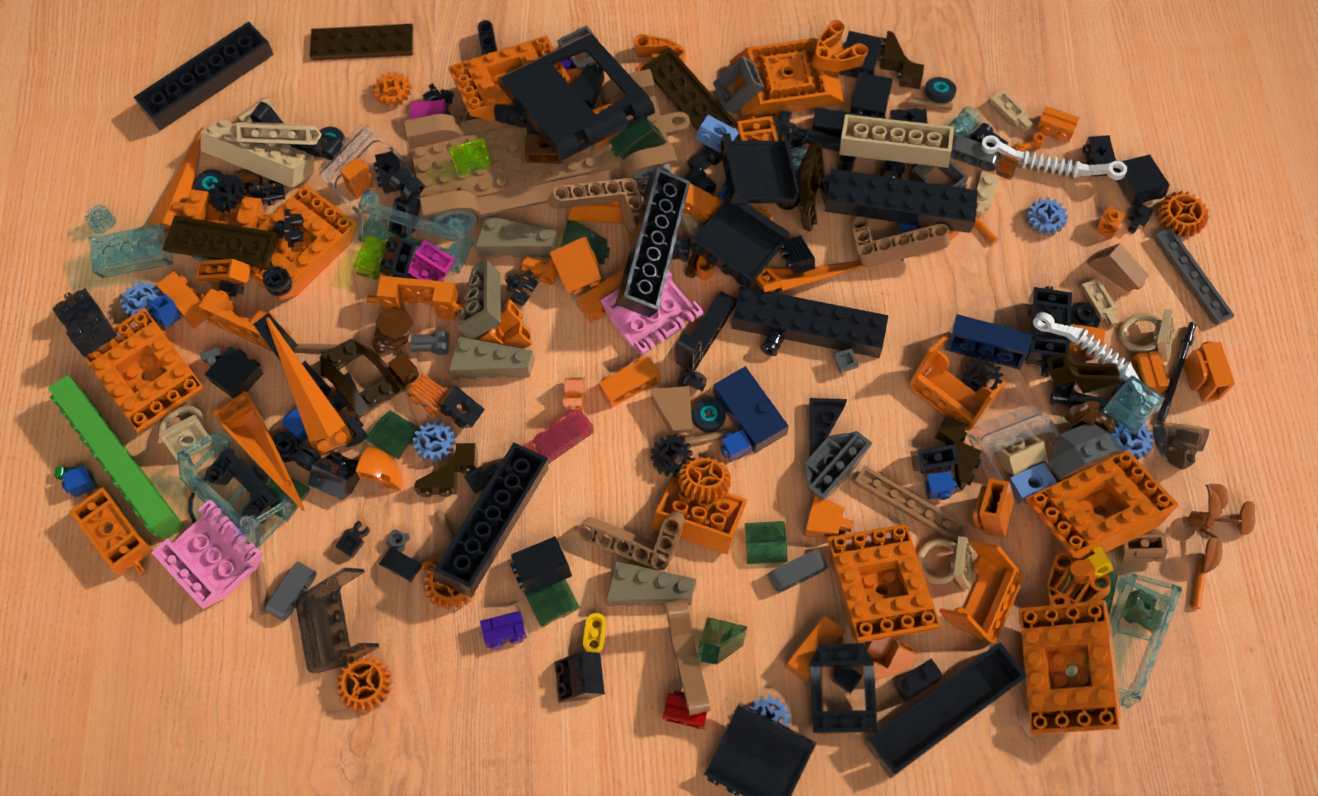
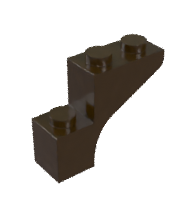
[879,31,924,89]
[1047,353,1122,394]
[935,415,982,490]
[414,443,478,497]

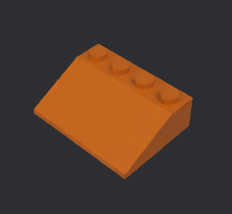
[652,476,747,555]

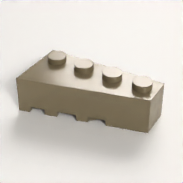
[475,216,558,257]
[456,260,501,339]
[449,337,535,380]
[607,562,696,607]

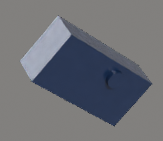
[945,314,1032,370]
[713,366,789,454]

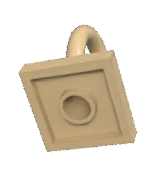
[1119,309,1175,362]
[158,406,214,462]
[917,536,974,589]

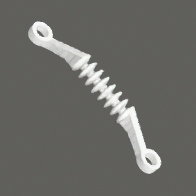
[981,135,1127,180]
[1033,312,1162,413]

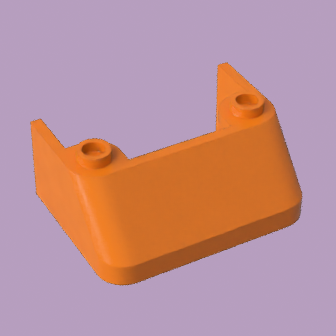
[910,336,1007,431]
[939,541,1022,644]

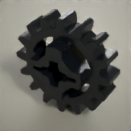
[208,174,247,213]
[961,357,1004,393]
[650,435,693,477]

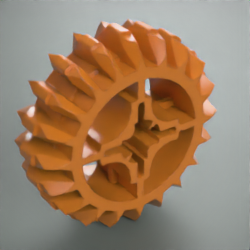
[1157,191,1209,238]
[678,456,731,504]
[424,559,479,610]
[335,655,393,712]

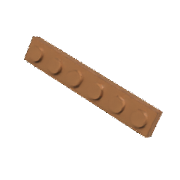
[854,465,969,544]

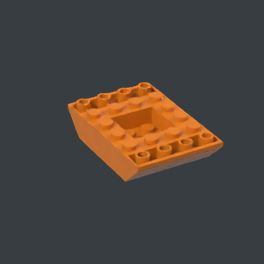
[448,35,571,122]
[729,38,845,119]
[250,184,357,300]
[84,308,205,434]
[1026,450,1178,559]
[828,524,941,643]
[1020,600,1121,735]

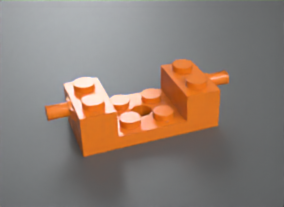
[737,116,778,141]
[173,189,271,229]
[367,276,465,321]
[198,289,291,352]
[69,487,154,576]

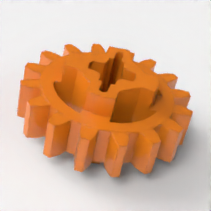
[373,71,412,107]

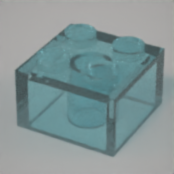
[1103,375,1165,435]

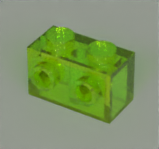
[449,138,492,176]
[353,235,387,280]

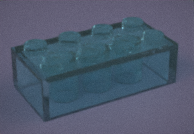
[89,223,173,278]

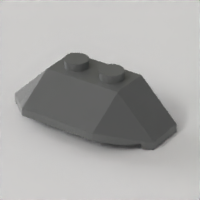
[1049,423,1124,480]
[804,431,872,500]

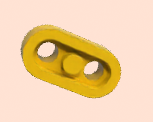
[583,613,607,653]

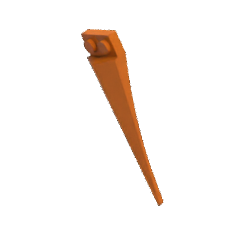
[143,127,204,249]
[754,260,864,293]
[266,317,353,455]
[212,391,305,511]

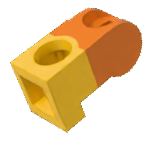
[1070,546,1113,584]

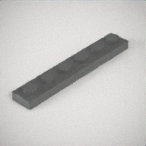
[1154,227,1235,326]

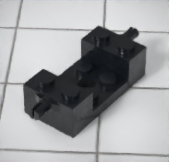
[1025,286,1072,377]
[52,288,118,357]

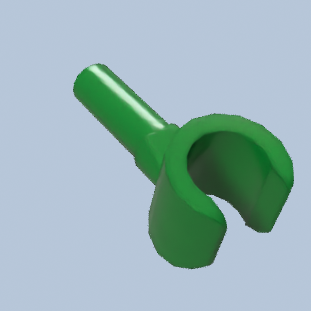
[54,466,80,480]

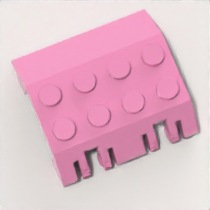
[600,270,703,355]
[151,500,263,608]

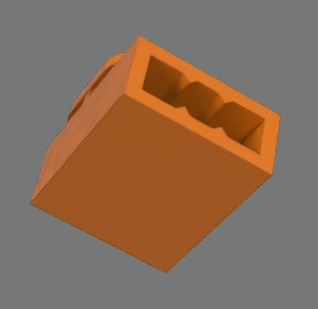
[549,237,604,295]
[1184,341,1235,402]
[973,478,1015,538]

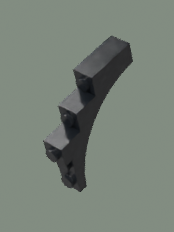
[494,64,605,134]

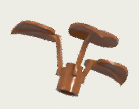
[1188,484,1256,573]

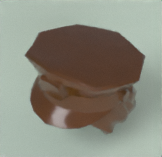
[372,308,413,353]
[1064,401,1115,434]

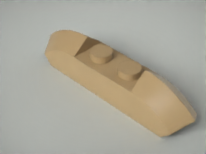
[230,122,322,145]

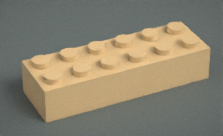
[839,114,954,168]
[201,119,314,188]

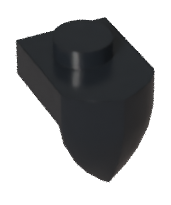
[678,370,707,392]
[345,416,368,448]
[831,666,862,694]

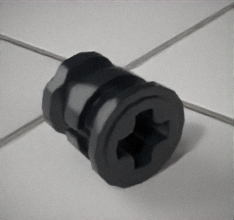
[760,331,784,357]

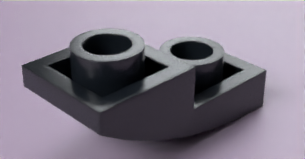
[379,548,422,583]

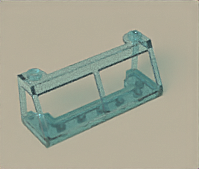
[358,189,474,273]
[177,431,293,548]
[1109,572,1183,708]

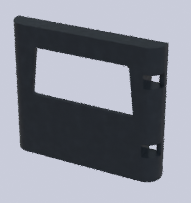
[497,33,655,160]

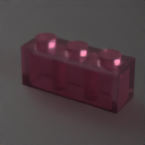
[532,408,594,464]

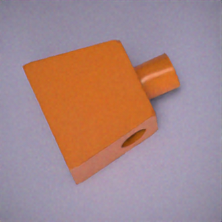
[804,495,854,539]

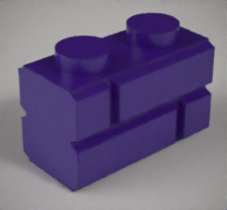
[480,611,527,650]

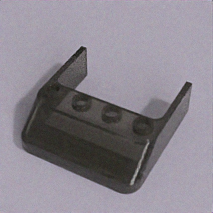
[296,567,379,673]

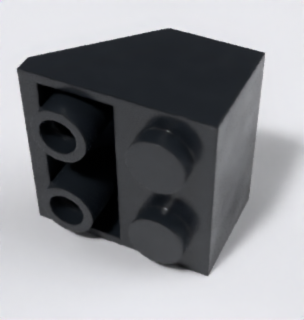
[308,451,360,500]
[555,651,605,703]

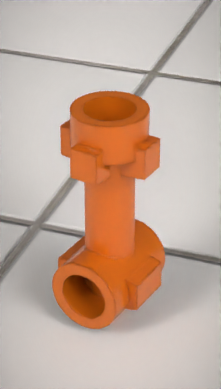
[1012,133,1045,152]

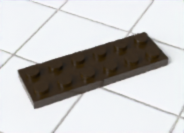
[310,24,414,61]
[643,48,737,132]
[163,216,279,269]

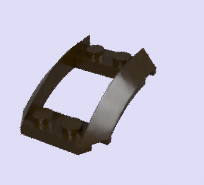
[797,143,825,232]
[320,339,406,417]

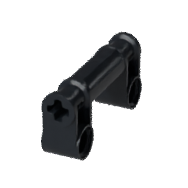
[788,124,858,172]
[1050,381,1134,420]
[205,448,281,524]

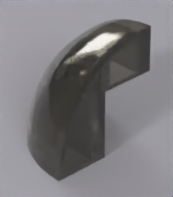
[1153,423,1210,470]

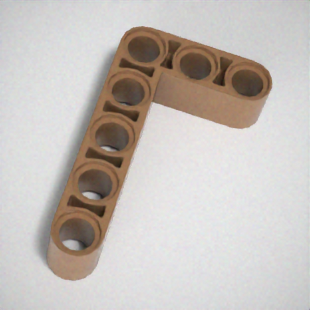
[548,178,642,234]
[852,217,950,268]
[577,511,685,571]
[665,598,711,716]

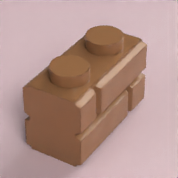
[1120,534,1167,563]

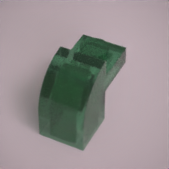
[1123,588,1163,633]

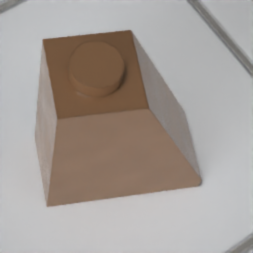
[1087,243,1149,291]
[650,386,693,439]

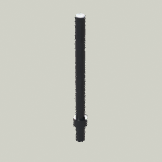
[1157,322,1196,422]

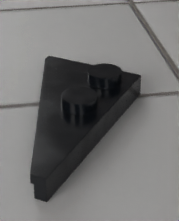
[809,398,847,457]

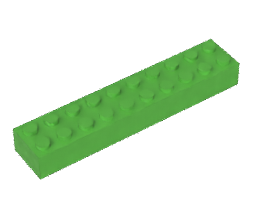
[48,374,185,540]

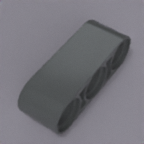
[950,135,1002,171]
[767,549,828,593]
[265,562,317,622]

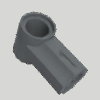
[411,331,449,355]

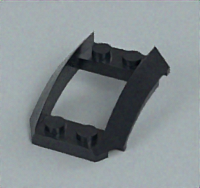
[809,643,877,735]

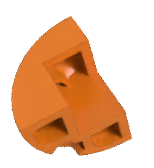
[478,299,532,349]
[356,446,403,491]
[861,637,918,679]

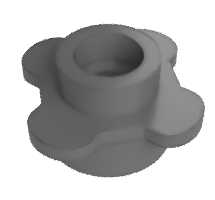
[386,530,410,552]

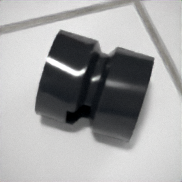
[878,160,906,179]
[390,166,425,202]
[684,167,717,195]

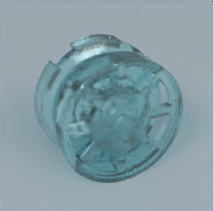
[85,205,116,234]

